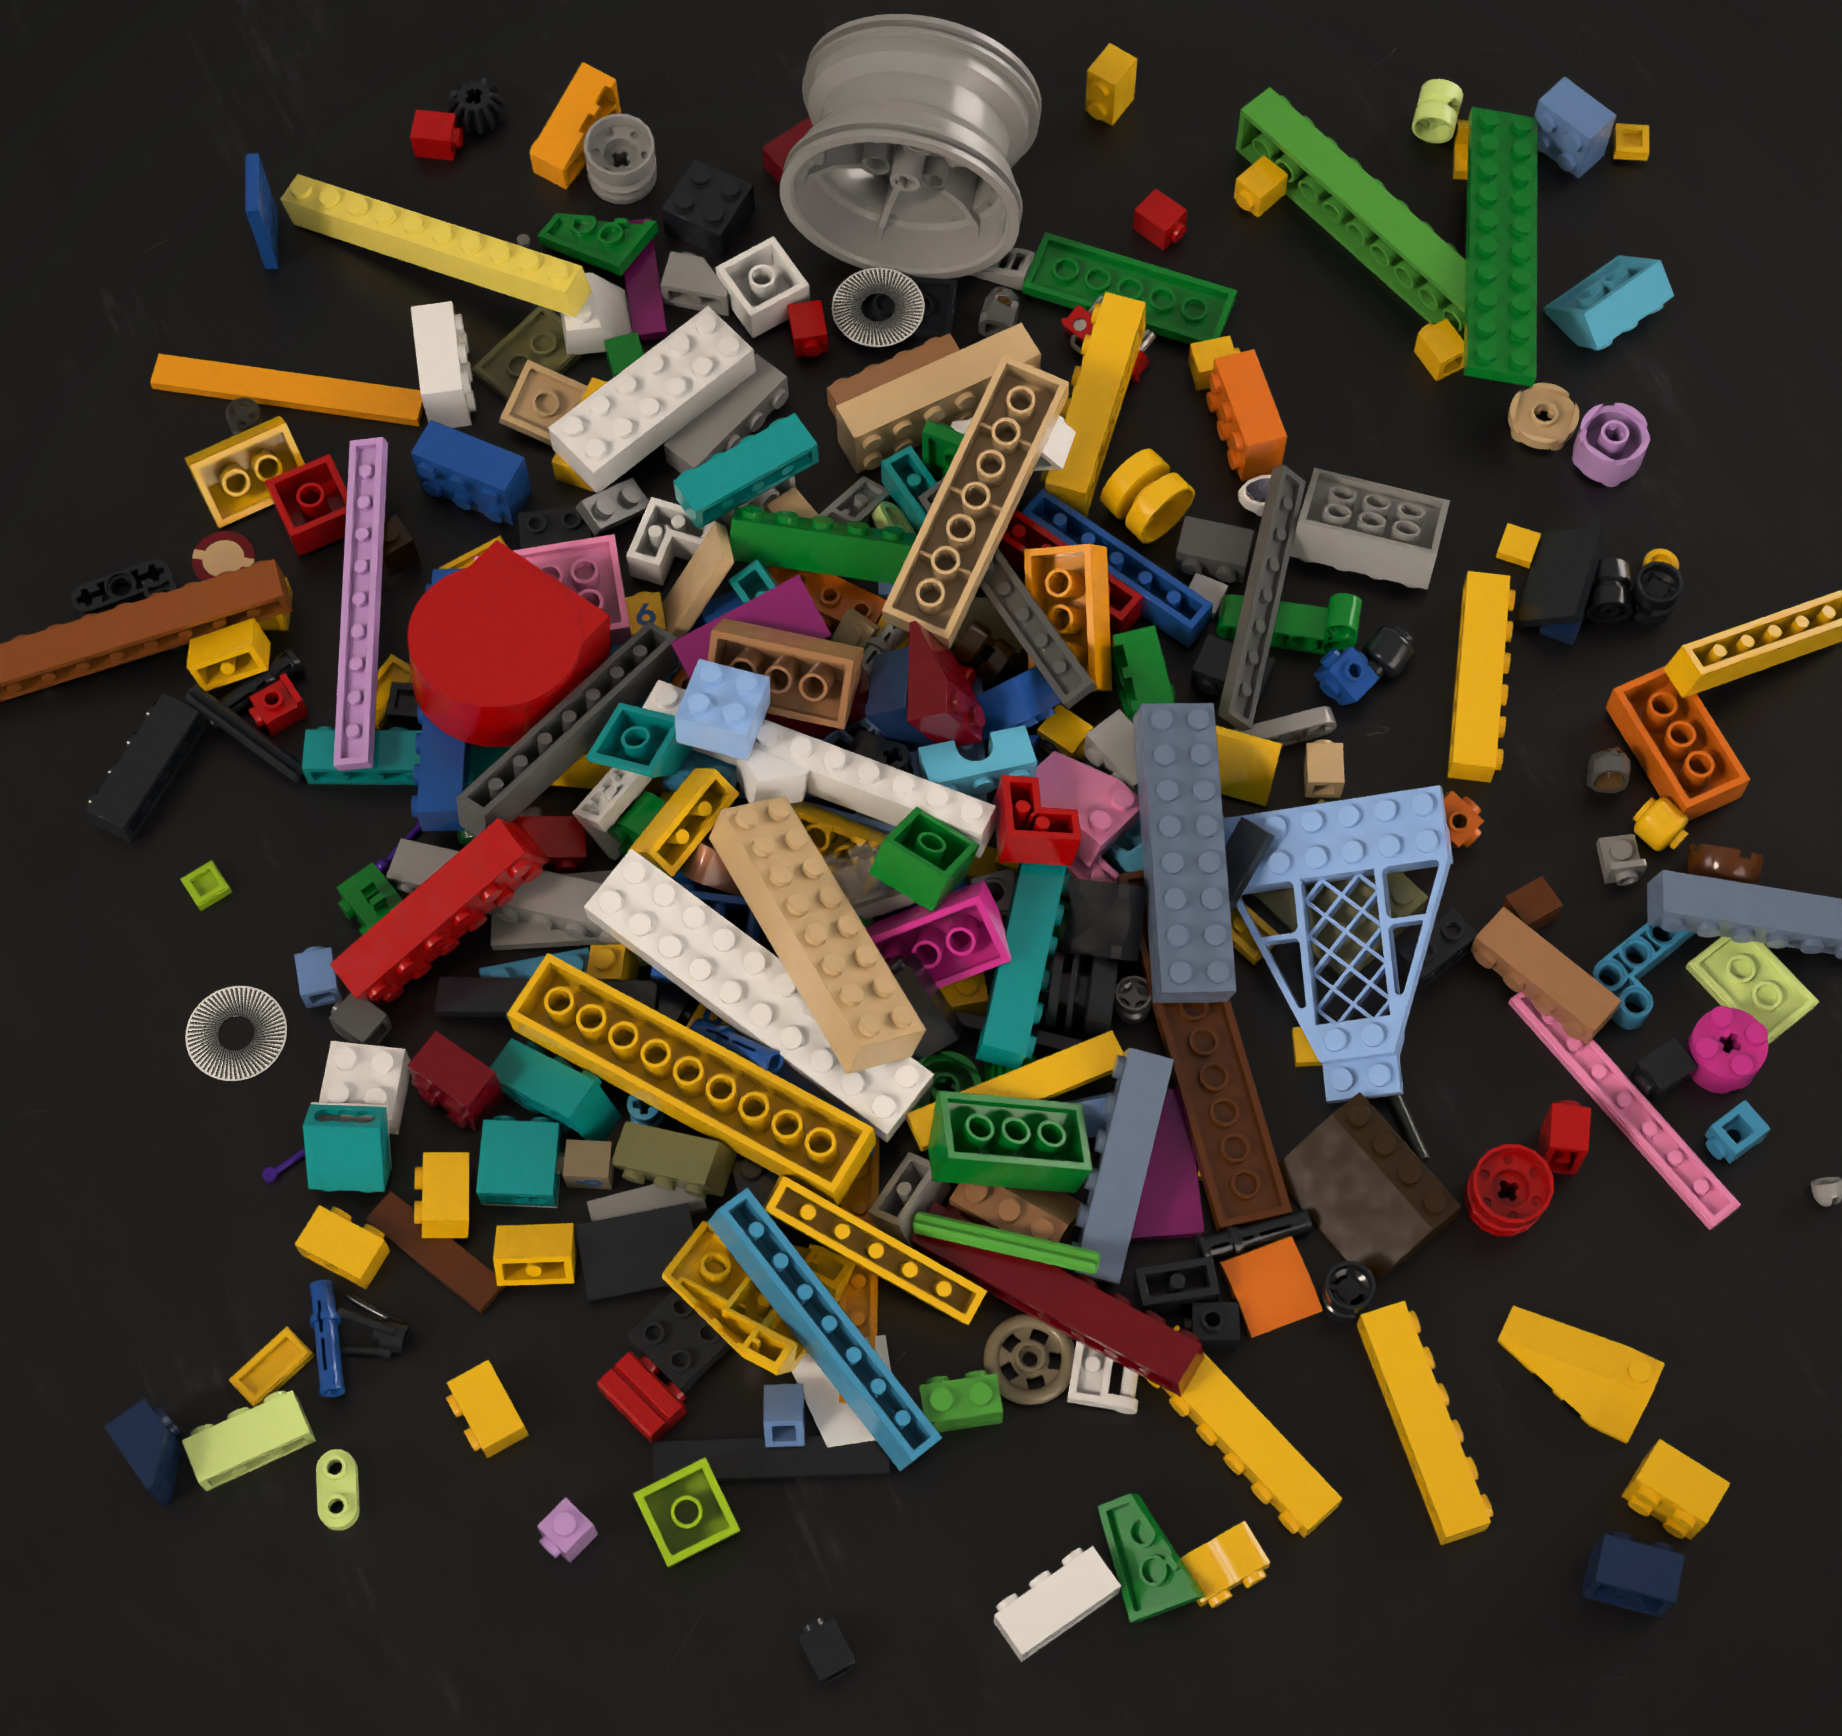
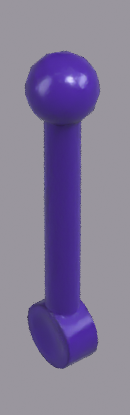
[376,818,422,873]
[262,1147,305,1183]

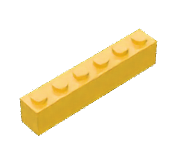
[1447,571,1516,783]
[1663,590,1842,698]
[763,1176,987,1325]
[1356,1301,1493,1545]
[1147,1325,1342,1538]

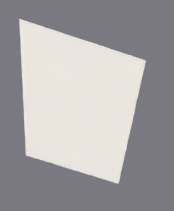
[792,1335,891,1448]

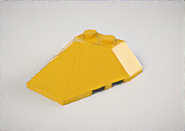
[662,1221,855,1375]

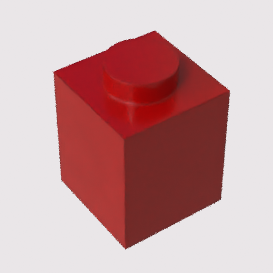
[410,110,463,161]
[1133,188,1187,251]
[787,300,829,358]

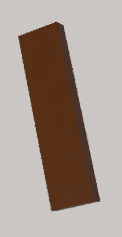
[365,1190,506,1315]

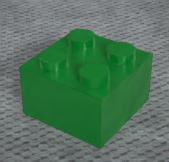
[869,806,980,912]

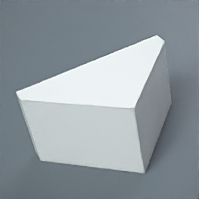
[735,748,809,804]

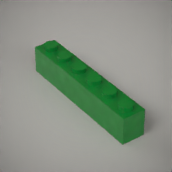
[729,505,918,584]

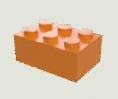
[1206,349,1287,482]

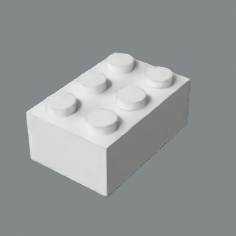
[411,301,476,428]

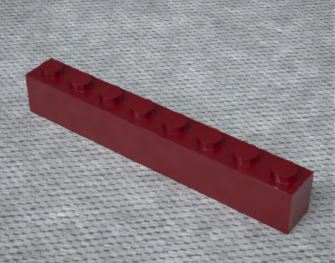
[910,1202,1204,1397]

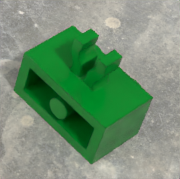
[337,862,403,935]

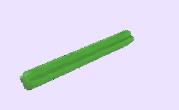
[912,1211,1101,1274]

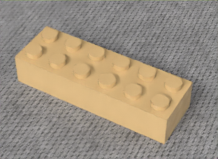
[836,322,1041,474]

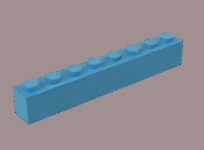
[707,1188,942,1471]

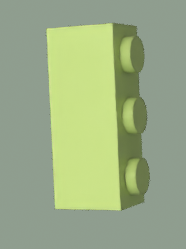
[182,1390,316,1491]

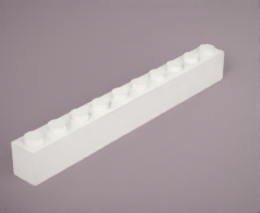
[642,680,996,858]

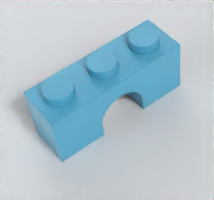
[917,725,1037,795]

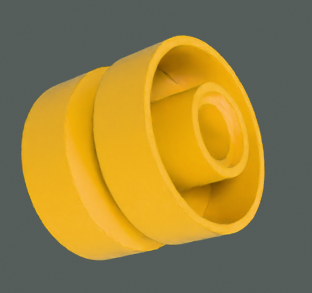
[1100,448,1195,544]

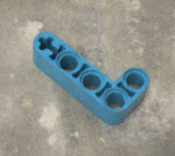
[1590,922,1696,1030]

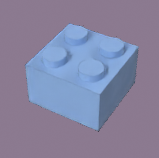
[675,659,771,761]

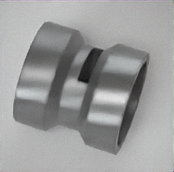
[1114,975,1151,1023]

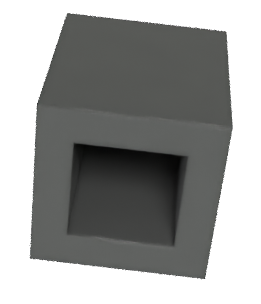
[329,992,393,1046]

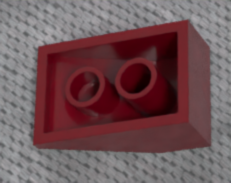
[907,621,985,747]

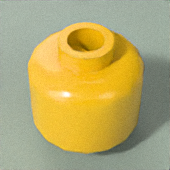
[1632,797,1689,851]

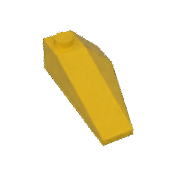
[1497,1306,1665,1444]

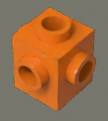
[1443,790,1484,848]

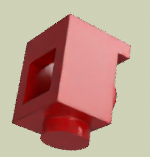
[248,673,309,736]

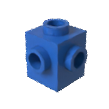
[1313,646,1379,706]

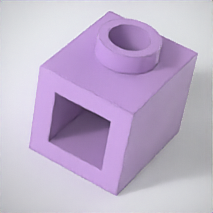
[537,1497,598,1563]

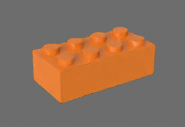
[1605,666,1751,821]

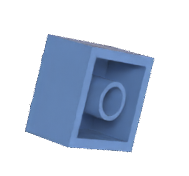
[1534,76,1616,179]

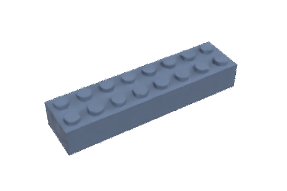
[1133,703,1237,1004]

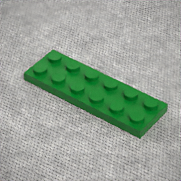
[1022,232,1237,345]

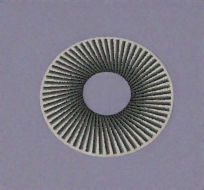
[832,268,924,347]
[185,986,287,1081]

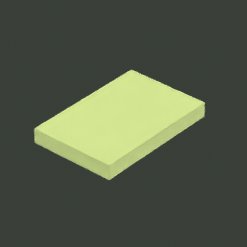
[1685,936,1820,1045]

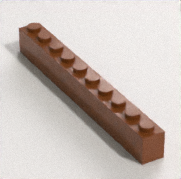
[0,559,293,702]

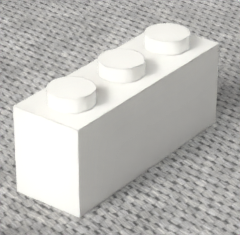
[994,1546,1121,1662]

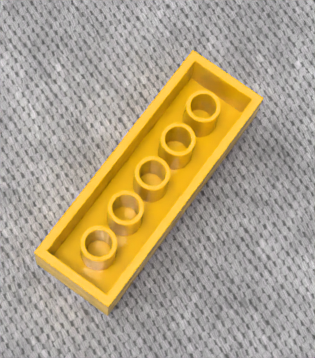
[1041,292,1146,518]

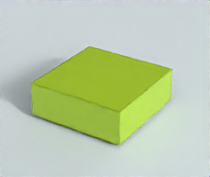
[180,860,233,911]

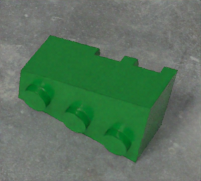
[1111,625,1177,723]

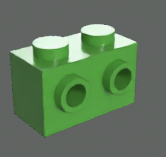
[919,1370,1003,1433]

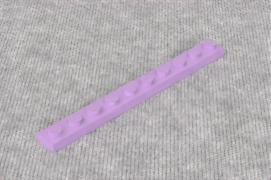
[333,437,388,771]

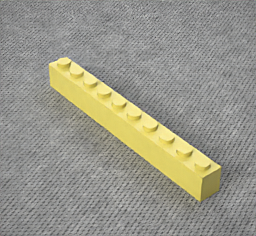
[280,174,592,318]

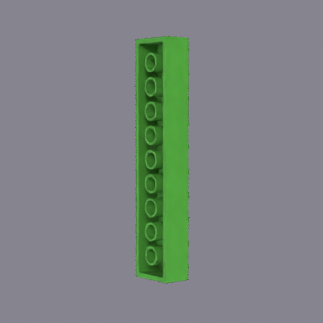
[1236,87,1466,340]

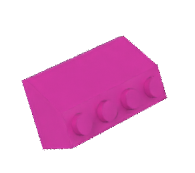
[865,880,1011,988]

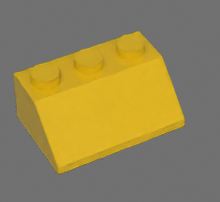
[184,416,305,528]

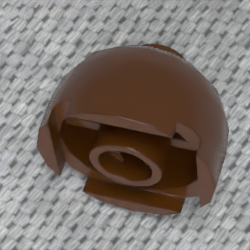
[1687,844,1764,885]

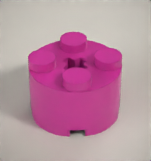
[1684,1006,1768,1094]

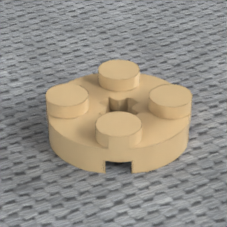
[1508,383,1579,450]

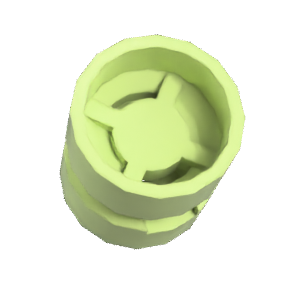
[1411,79,1463,143]

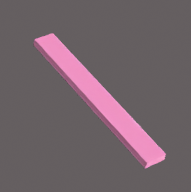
[1508,992,1741,1230]

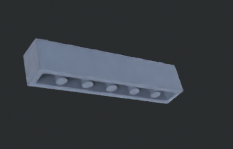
[1647,870,1842,959]
[1069,1048,1174,1285]

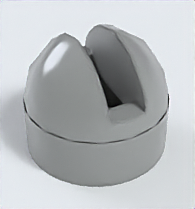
[1811,1177,1842,1207]

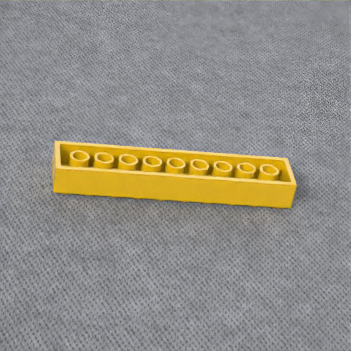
[507,953,876,1206]

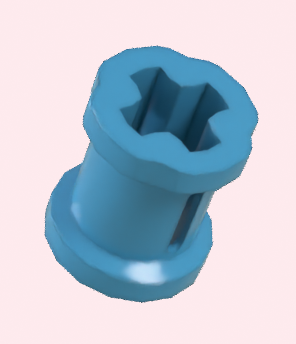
[627,1095,664,1128]

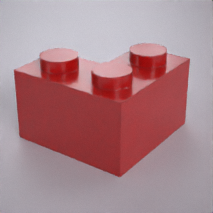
[993,775,1081,866]

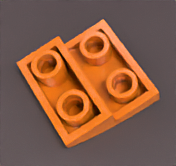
[1219,1236,1323,1338]

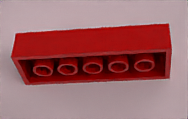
[330,818,549,1004]

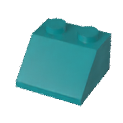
[586,702,693,778]

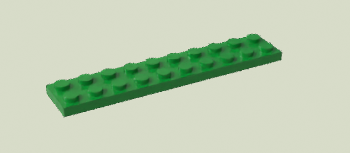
[1464,107,1538,387]

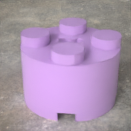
[1572,403,1650,487]

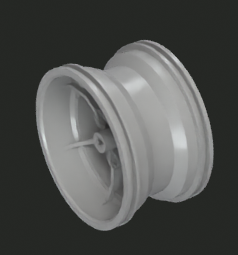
[780,14,1042,279]

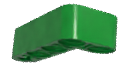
[1216,593,1362,654]

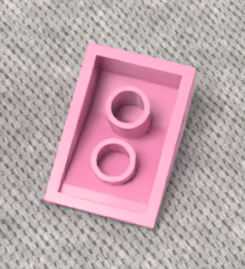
[1035,751,1140,868]

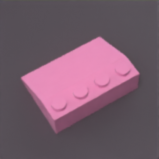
[474,534,631,650]

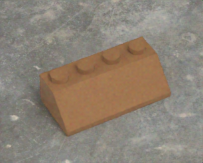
[708,618,864,730]

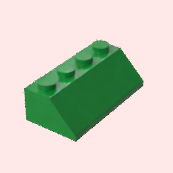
[928,1091,1092,1193]

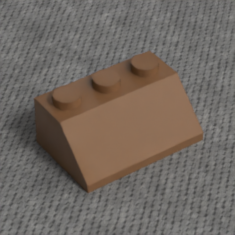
[949,1184,1086,1244]

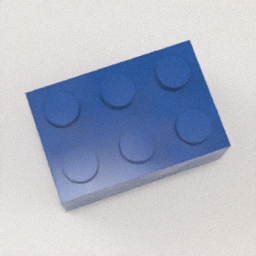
[411,420,532,525]

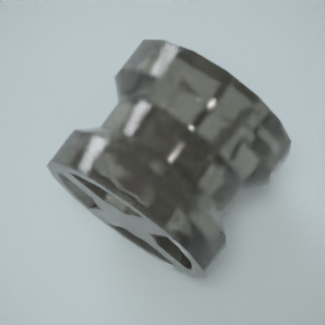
[225,398,264,436]

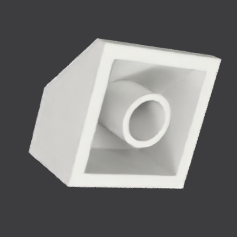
[560,272,633,355]

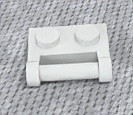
[1067,1341,1139,1414]

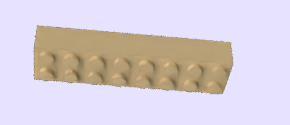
[882,354,1069,649]
[709,796,926,1074]

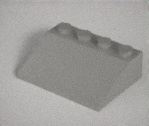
[1290,468,1450,590]

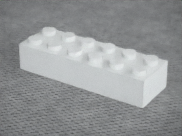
[548,306,756,493]

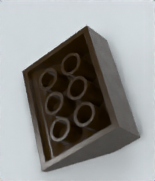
[1278,1092,1462,1284]

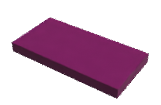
[671,575,833,679]
[1130,1089,1205,1242]

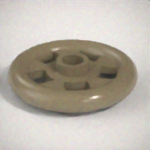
[983,1314,1075,1405]

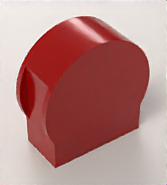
[408,540,610,747]

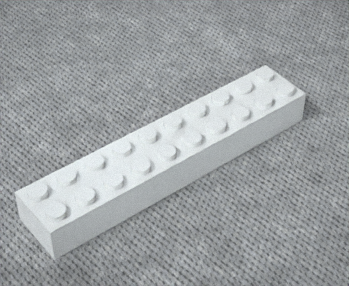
[584,849,934,1143]

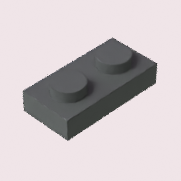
[575,477,649,536]

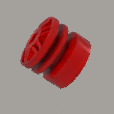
[1464,1144,1554,1237]

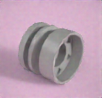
[584,114,657,204]

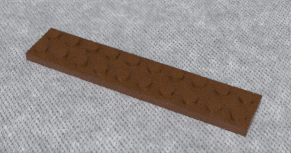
[1116,870,1292,1232]

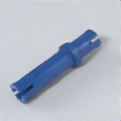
[690,1018,784,1074]
[309,1280,345,1398]

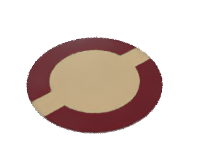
[192,531,255,581]

